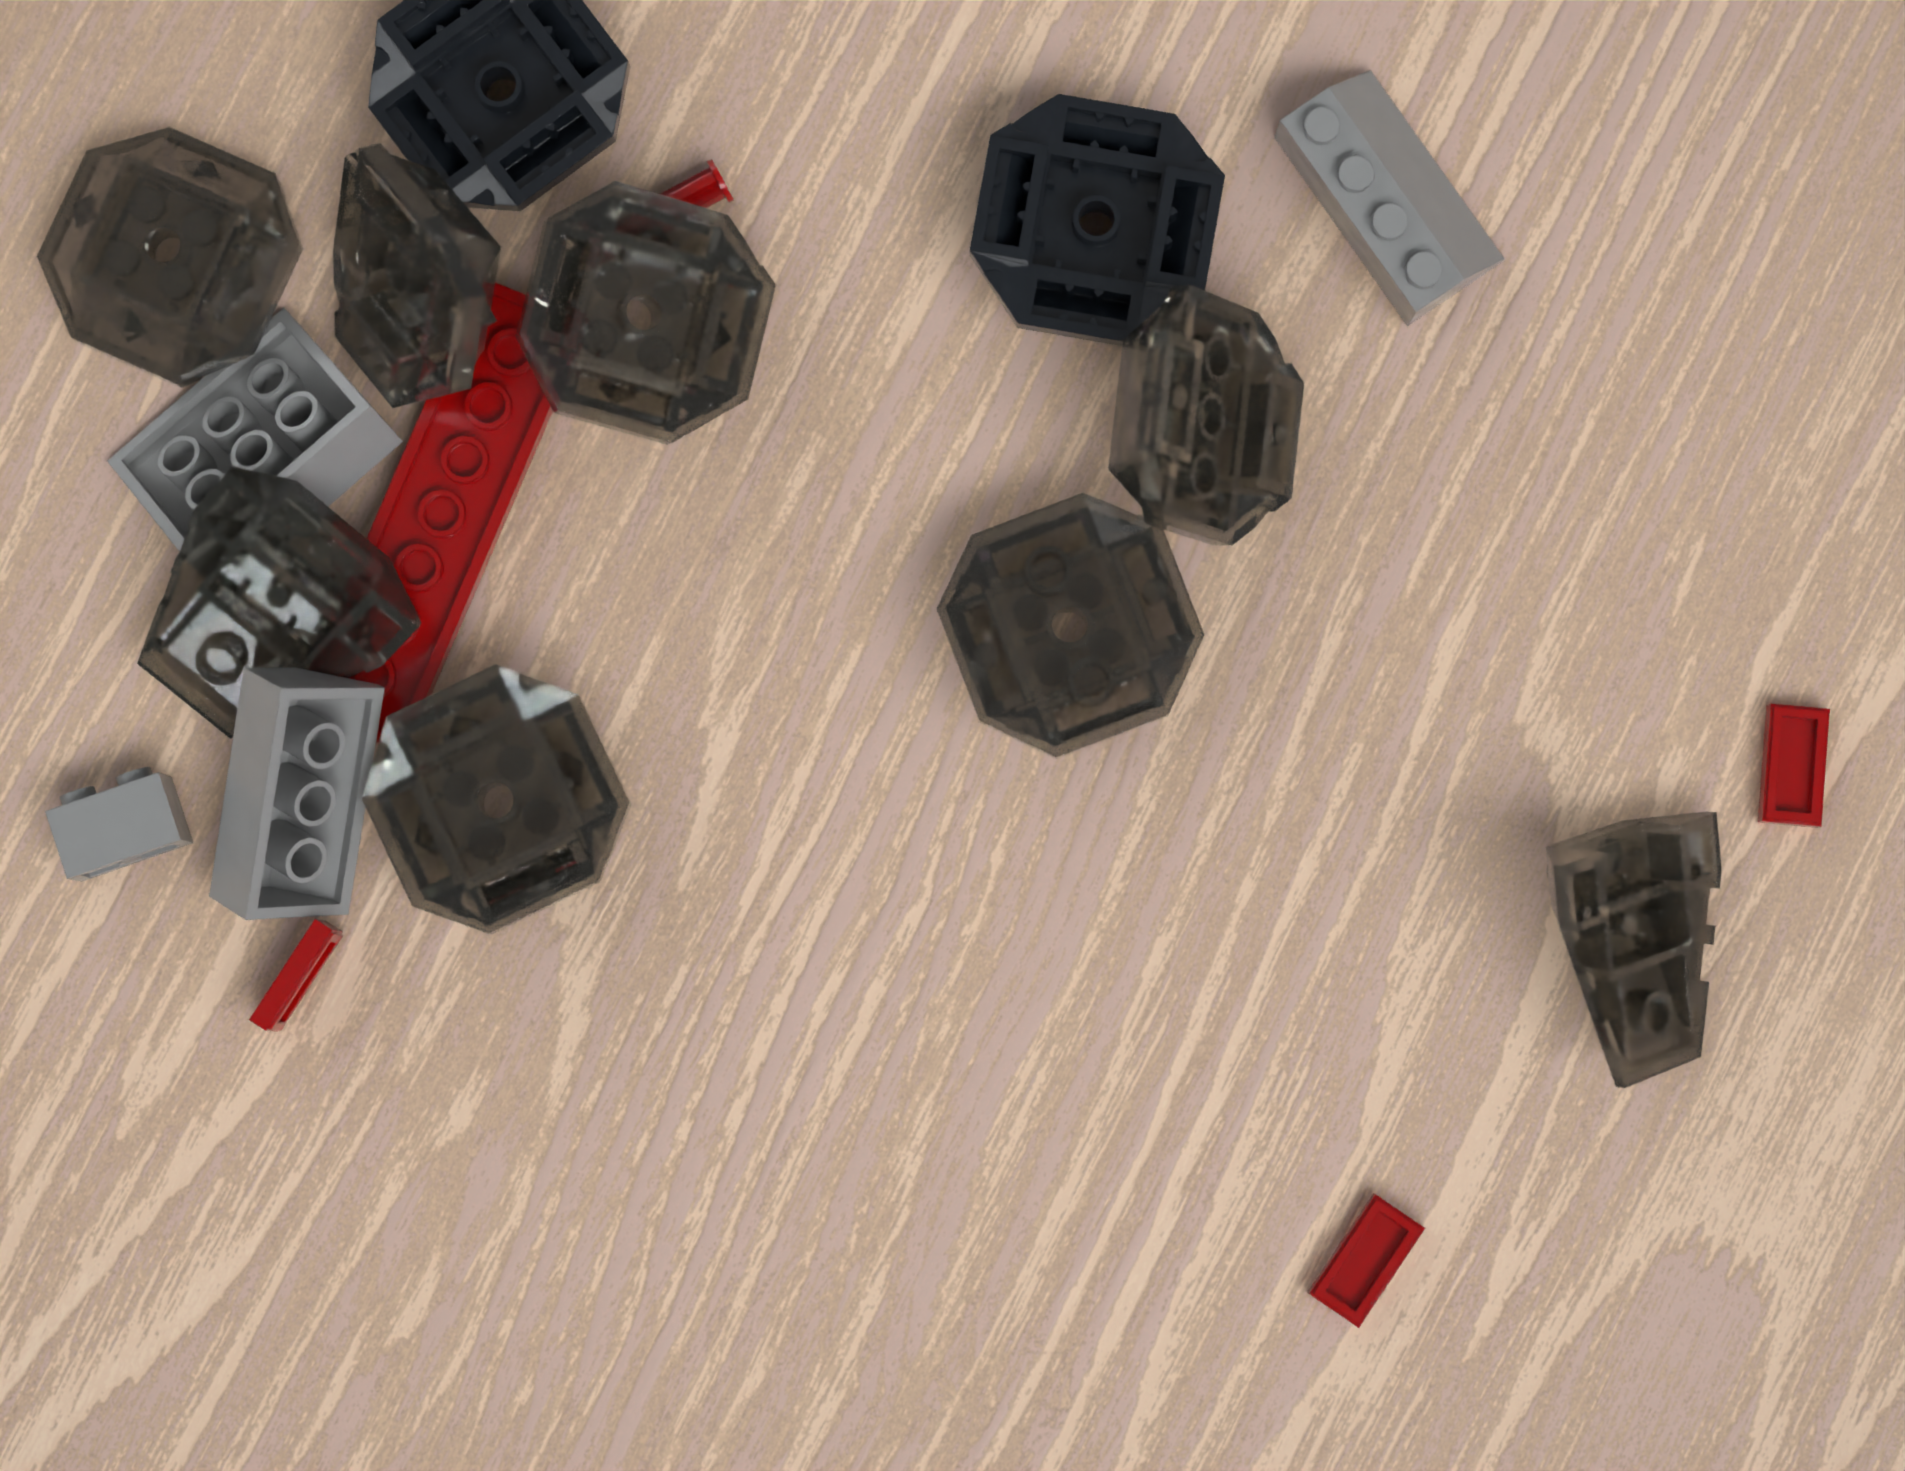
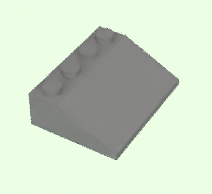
[107,308,403,597]

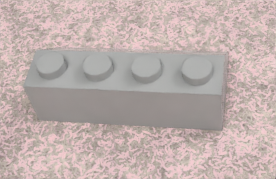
[1274,70,1504,326]
[209,668,385,920]

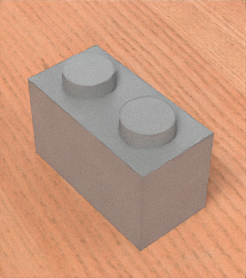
[45,767,193,882]

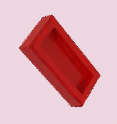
[1758,703,1830,828]
[249,919,343,1032]
[1307,1193,1425,1328]

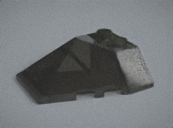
[137,466,421,739]
[1545,811,1722,1088]

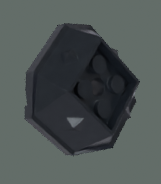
[368,0,630,211]
[970,94,1225,348]

